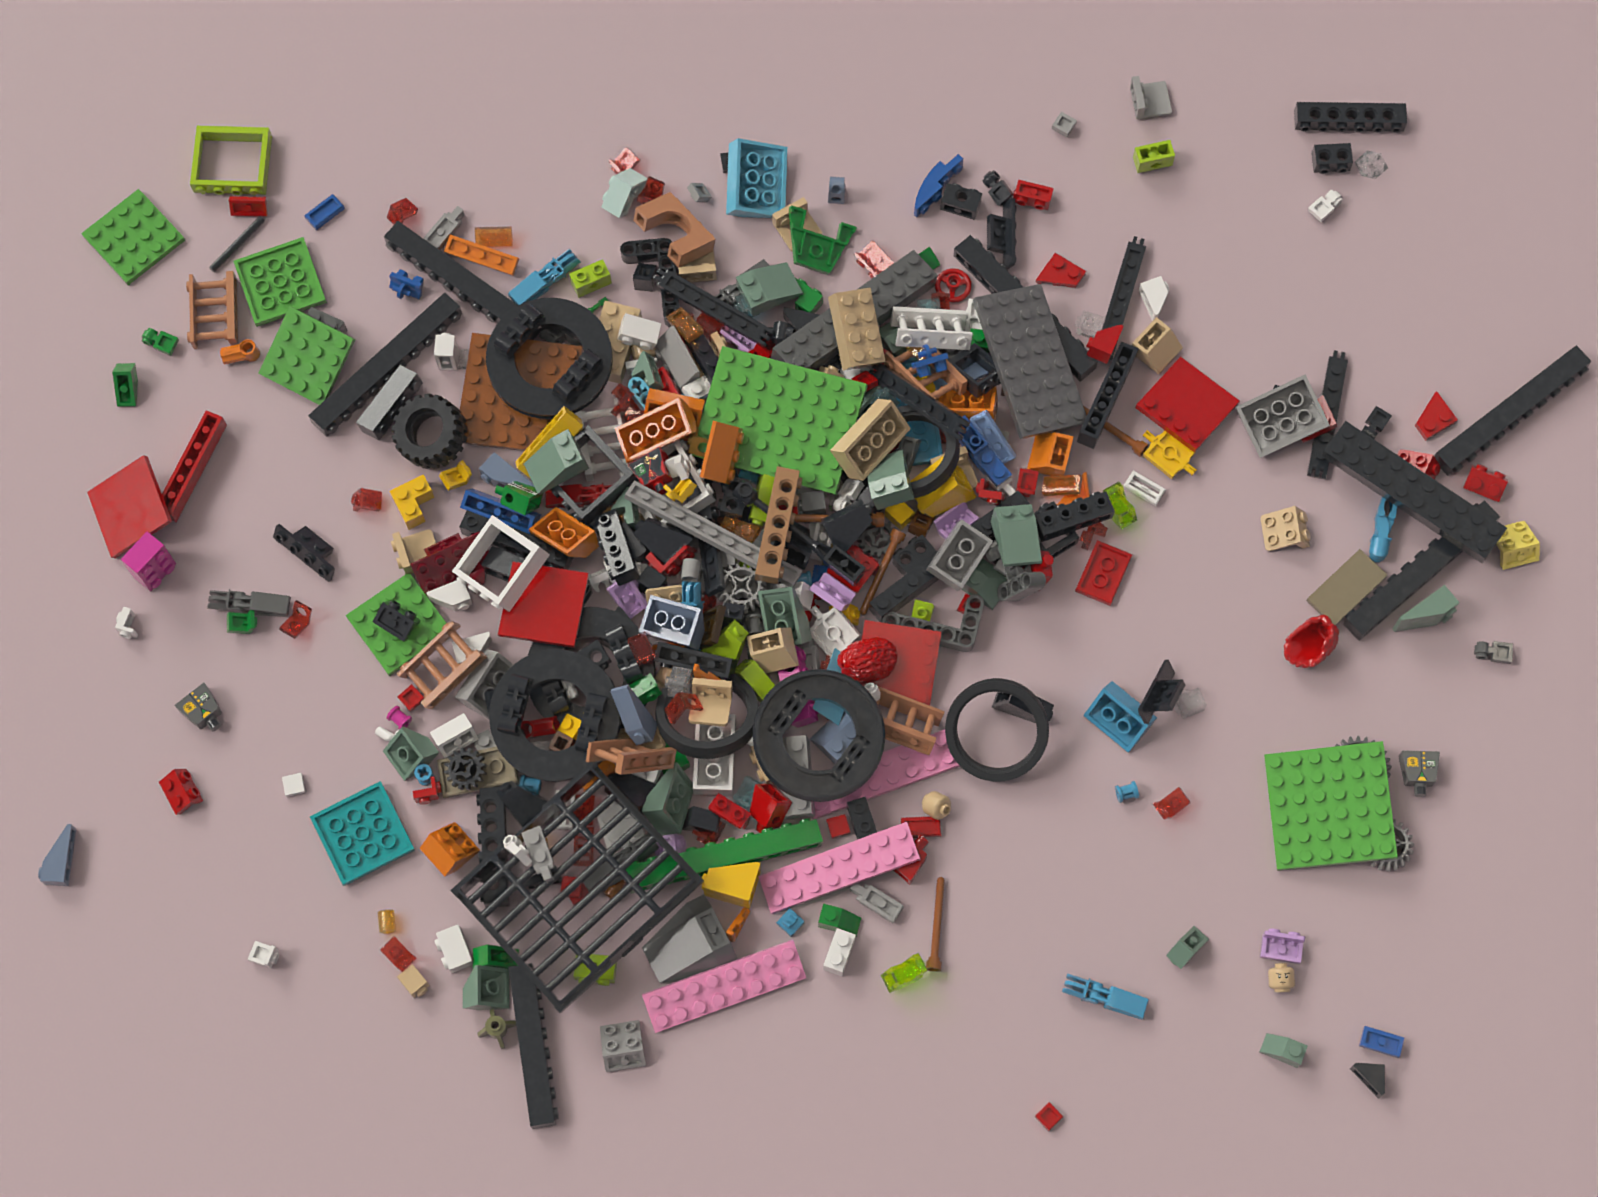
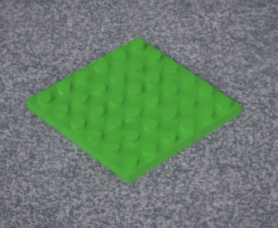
[1264,741,1398,871]

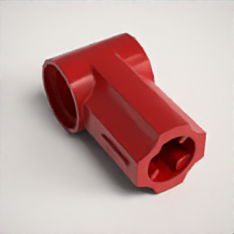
[521,716,560,738]

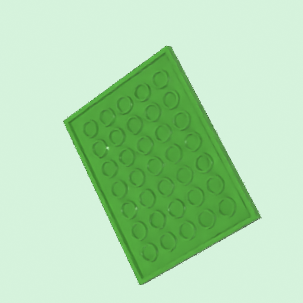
[692,346,868,495]

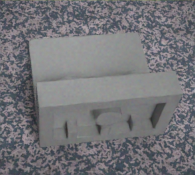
[1130,76,1172,119]
[600,1020,646,1072]

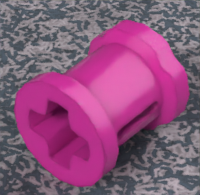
[386,705,412,730]

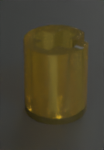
[377,909,396,934]

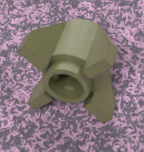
[477,1009,516,1049]

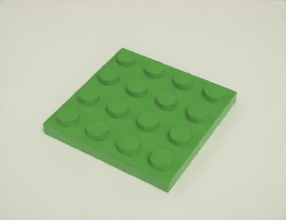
[81,189,185,285]
[233,237,327,327]
[258,306,356,405]
[345,573,446,676]

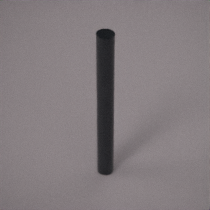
[209,216,265,272]

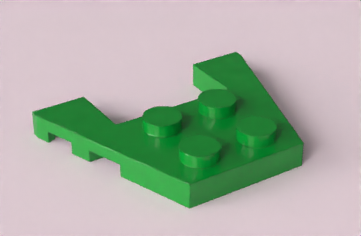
[789,205,857,275]

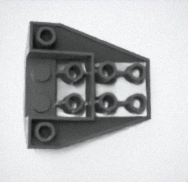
[642,894,738,983]

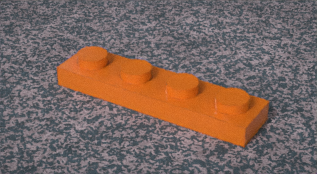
[444,234,519,276]

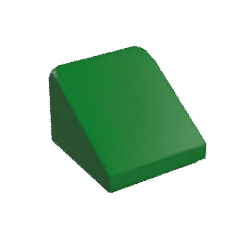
[918,247,940,270]

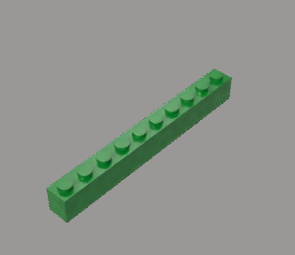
[626,818,823,894]

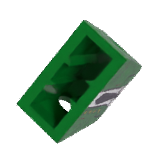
[495,481,543,515]

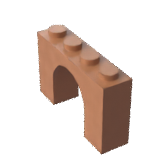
[633,192,716,268]

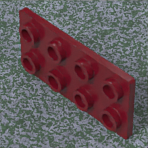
[410,532,489,596]

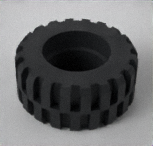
[391,394,468,469]

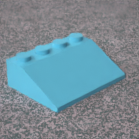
[726,138,788,218]

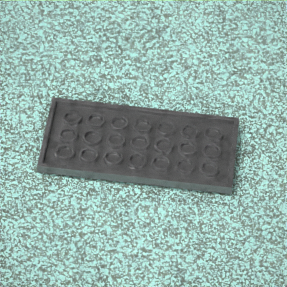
[973,284,1087,439]

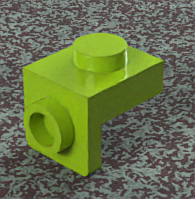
[911,600,935,621]

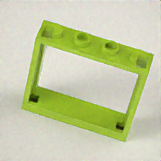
[190,125,272,196]

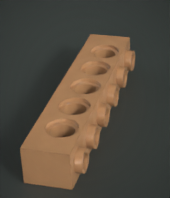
[755,466,802,584]

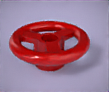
[935,268,972,303]

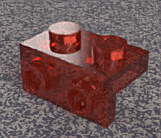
[854,240,895,278]

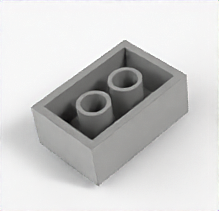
[926,519,993,591]

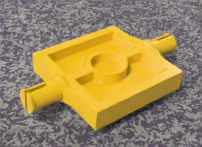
[1143,430,1197,479]

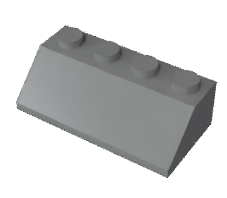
[773,735,815,819]

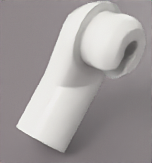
[375,726,399,742]

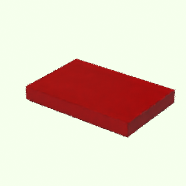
[1075,540,1133,606]

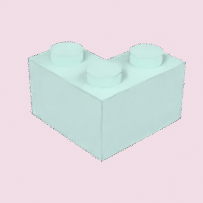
[601,168,648,218]

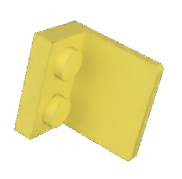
[1496,521,1540,570]

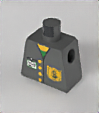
[175,682,222,731]
[1398,751,1440,797]

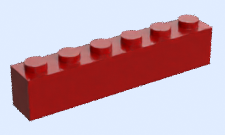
[162,410,227,523]

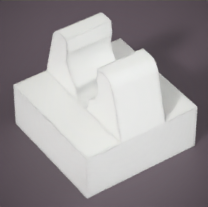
[589,569,610,592]

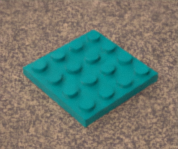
[309,781,415,886]

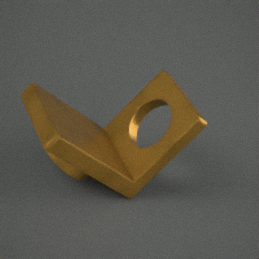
[687,427,709,457]

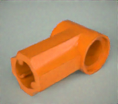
[220,339,260,365]

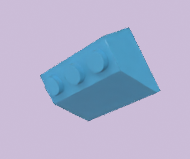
[1083,681,1157,753]

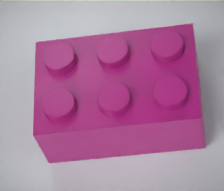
[120,532,176,592]

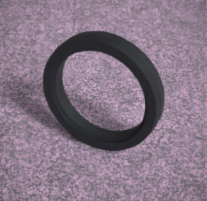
[866,405,960,498]
[655,670,759,759]
[945,678,1049,782]

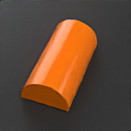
[615,398,696,463]

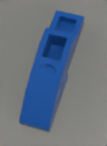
[914,154,963,218]
[959,415,1012,487]

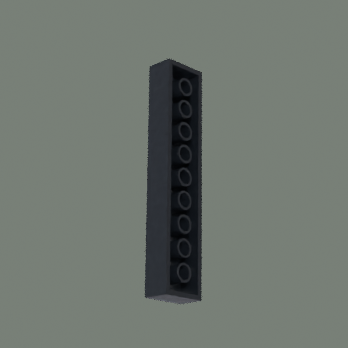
[1322,421,1507,564]

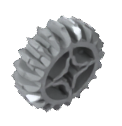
[717,563,768,614]
[1371,819,1414,872]

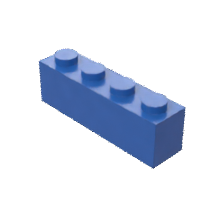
[460,488,542,534]

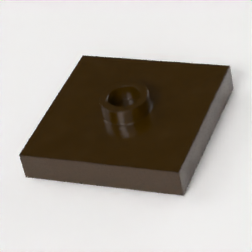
[699,605,726,650]

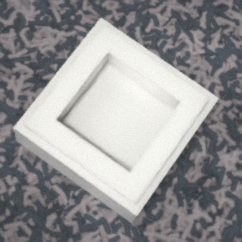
[282,773,306,797]

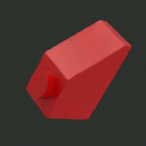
[1086,325,1124,364]

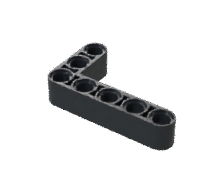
[620,238,681,327]

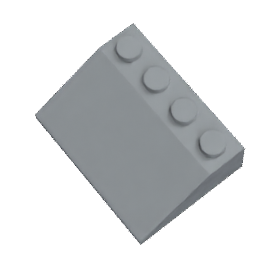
[1235,374,1330,458]

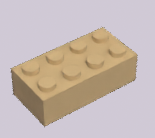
[828,288,885,371]
[599,301,642,384]
[830,399,911,481]

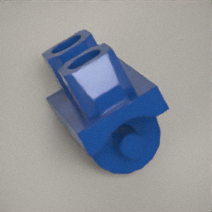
[389,269,424,299]
[911,344,948,378]

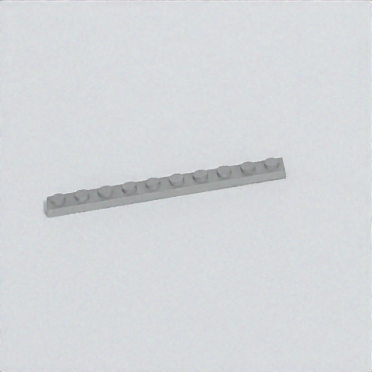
[624,480,802,587]

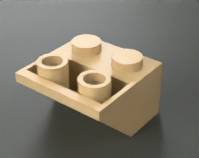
[1132,317,1183,374]
[747,628,799,674]

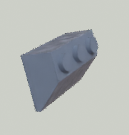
[639,595,704,650]
[810,711,855,764]

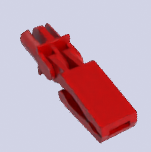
[545,483,615,508]

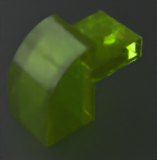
[1103,481,1138,529]
[881,953,928,993]

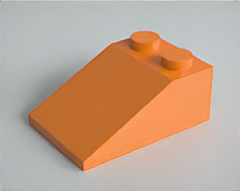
[938,386,998,422]

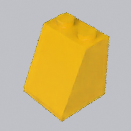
[910,456,977,517]
[701,862,761,909]

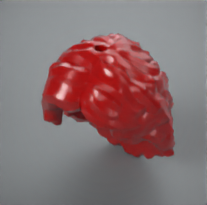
[1284,614,1339,668]
[837,637,897,683]

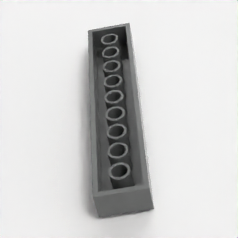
[771,250,938,370]

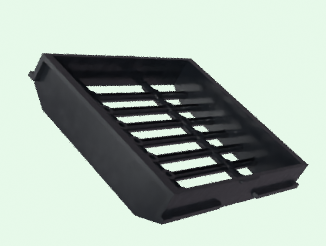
[450,762,704,1013]

